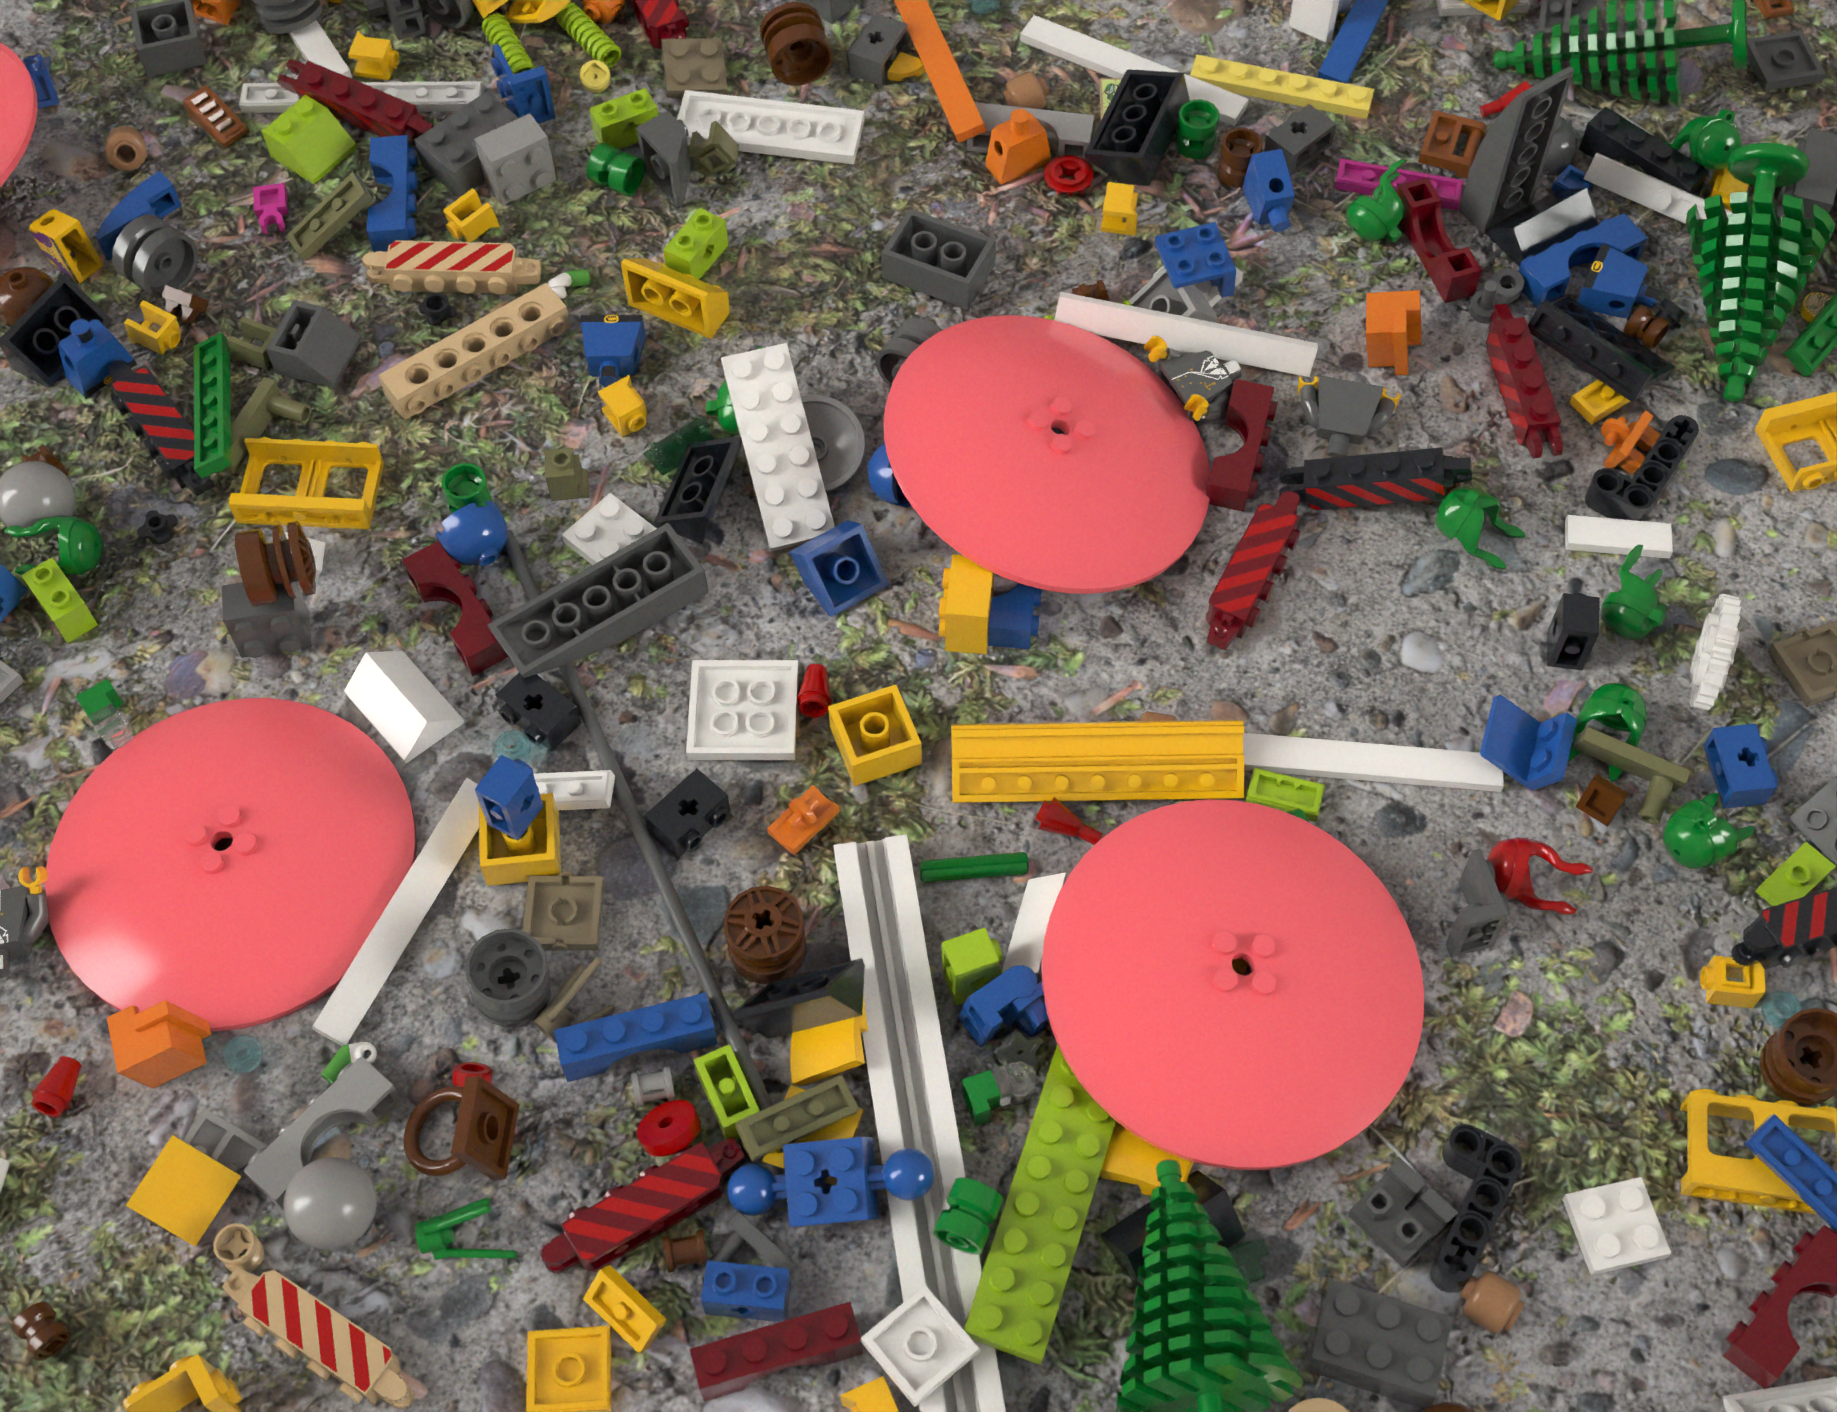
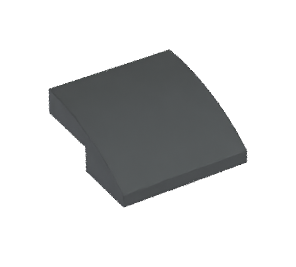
[1538,0,1603,45]

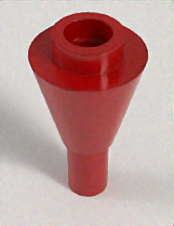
[1480,81,1534,118]
[1035,797,1103,845]

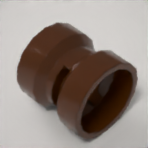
[1623,305,1671,350]
[12,1301,71,1361]

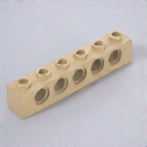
[378,283,571,420]

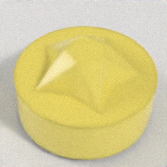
[580,60,610,93]

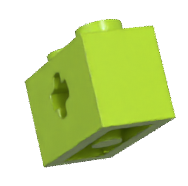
[589,88,659,149]
[663,207,729,280]
[21,558,98,643]
[942,927,1003,1006]
[694,1044,760,1140]

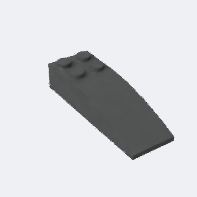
[1459,66,1574,234]
[487,523,709,678]

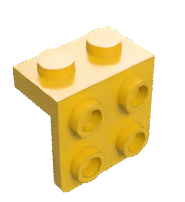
[123,1354,243,1412]

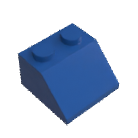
[789,520,890,617]

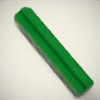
[919,852,1029,882]

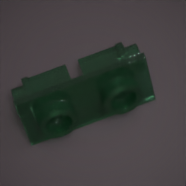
[643,416,715,476]

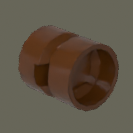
[1218,127,1263,188]

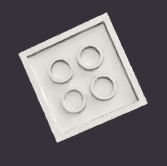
[686,660,799,760]

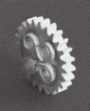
[1689,594,1741,711]

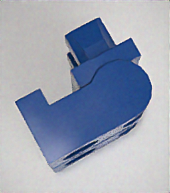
[958,965,1049,1048]

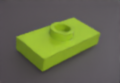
[1245,767,1325,822]
[1755,842,1836,906]

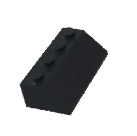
[1084,69,1190,186]

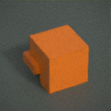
[1366,290,1422,375]
[106,1000,212,1089]

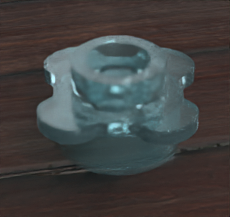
[967,0,1000,14]

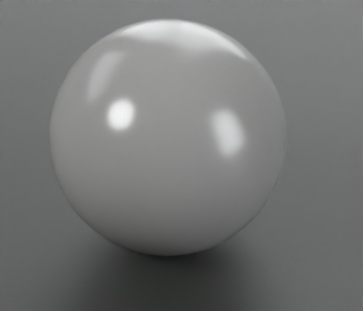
[0,461,76,538]
[284,1157,377,1250]

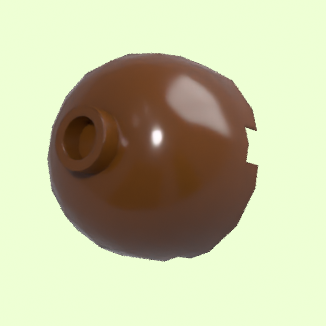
[0,266,54,327]

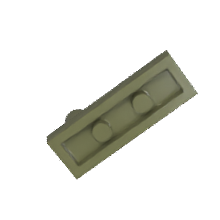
[287,172,380,261]
[223,377,311,475]
[1572,727,1691,825]
[735,1075,859,1161]

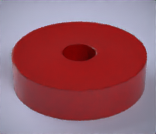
[637,1100,701,1157]

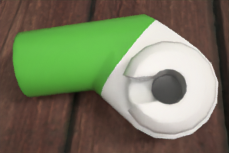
[548,269,591,299]
[321,1042,377,1084]

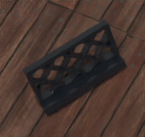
[1528,296,1675,403]

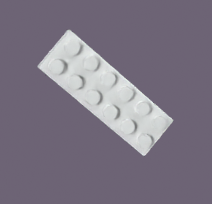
[677,90,865,165]
[721,343,835,552]

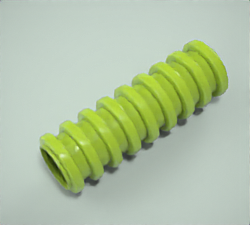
[556,2,621,68]
[482,14,536,75]

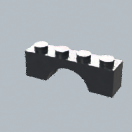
[1579,107,1709,197]

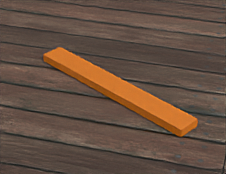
[894,0,987,143]

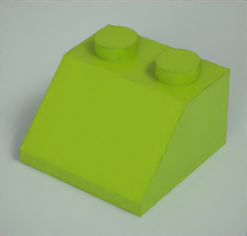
[262,94,357,184]

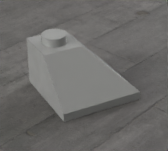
[1129,267,1218,352]

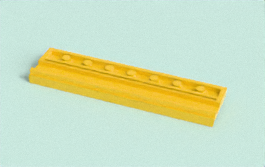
[951,720,1244,803]

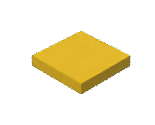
[125,1135,242,1247]
[526,1325,612,1412]

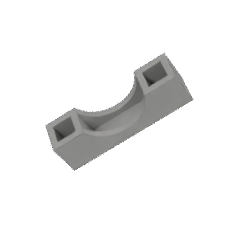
[967,102,1094,163]
[243,1056,401,1212]

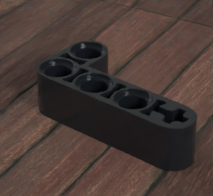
[1585,415,1699,521]
[1430,1124,1523,1293]

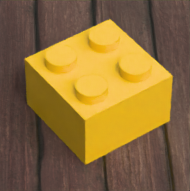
[939,554,994,655]
[828,684,922,786]
[479,793,561,886]

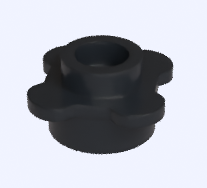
[419,293,457,326]
[1653,298,1685,329]
[137,510,178,544]

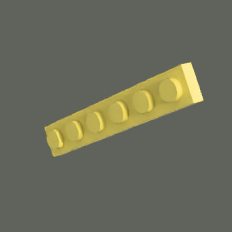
[1190,54,1374,119]

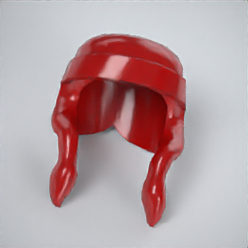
[1487,837,1593,915]

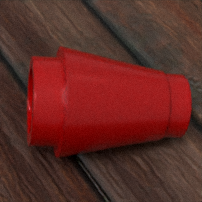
[797,664,832,718]
[31,1056,82,1117]

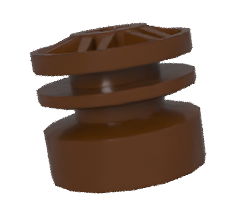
[760,2,833,86]
[235,520,316,607]
[723,886,807,985]
[1759,1008,1837,1107]

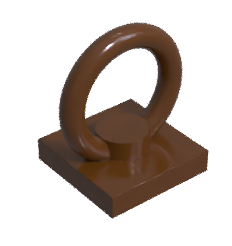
[404,1076,520,1180]

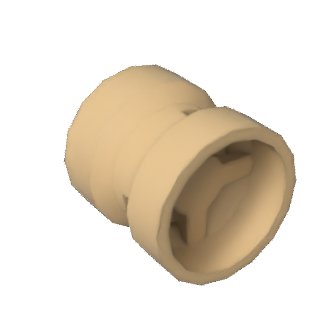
[213,1223,264,1273]

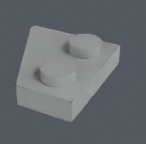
[183,1108,269,1172]

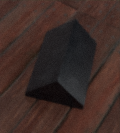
[1485,188,1599,266]
[0,274,114,388]
[654,436,742,544]
[733,958,865,1039]
[1100,1170,1246,1288]

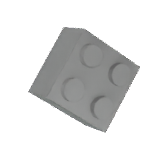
[474,113,557,206]

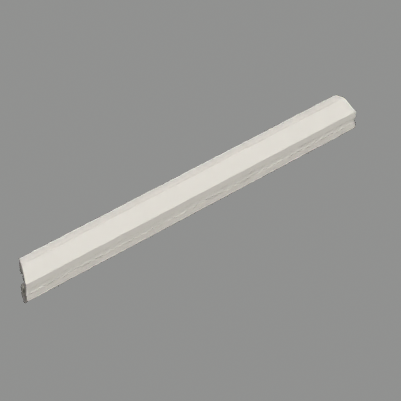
[833,834,1006,1412]

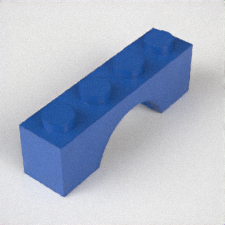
[367,135,418,252]
[1518,213,1648,308]
[988,583,1042,649]
[554,992,718,1082]

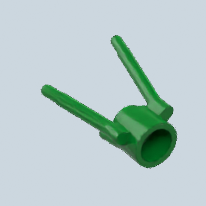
[415,1197,517,1260]

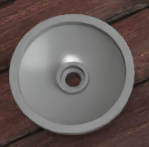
[801,395,865,493]

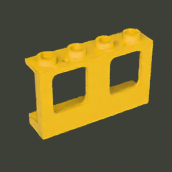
[1755,391,1837,492]
[228,437,384,530]
[1680,1089,1837,1215]

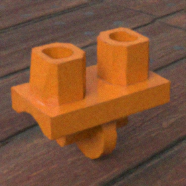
[1601,410,1660,474]
[767,785,840,855]

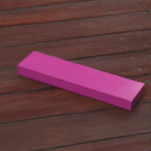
[1334,158,1464,210]

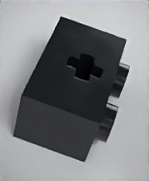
[1547,593,1600,670]
[496,673,582,752]
[644,768,730,859]

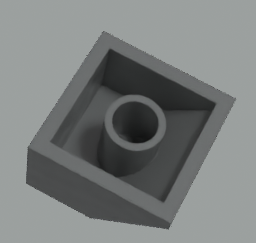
[637,110,692,208]

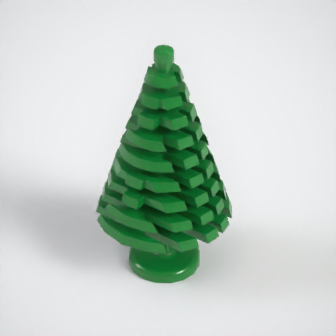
[1494,0,1748,108]
[1686,143,1835,403]
[1116,1159,1303,1412]

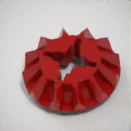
[1044,155,1093,197]

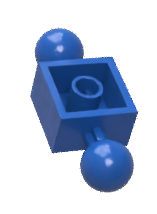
[727,1137,935,1227]

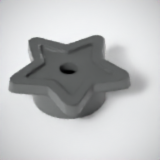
[994,1029,1043,1073]

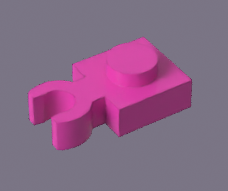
[253,183,289,234]

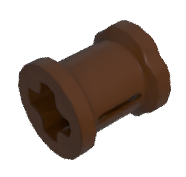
[663,1229,708,1273]

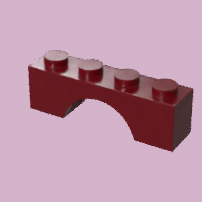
[1397,178,1482,303]
[1206,379,1278,512]
[402,541,508,677]
[1723,1224,1837,1389]
[690,1302,863,1401]

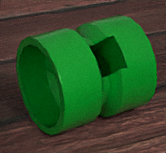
[1175,99,1219,160]
[586,143,645,196]
[441,463,493,514]
[933,1177,1003,1255]

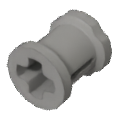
[631,1066,676,1108]

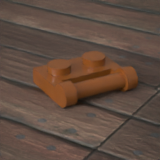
[1418,110,1487,178]

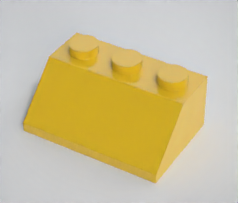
[621,258,730,339]

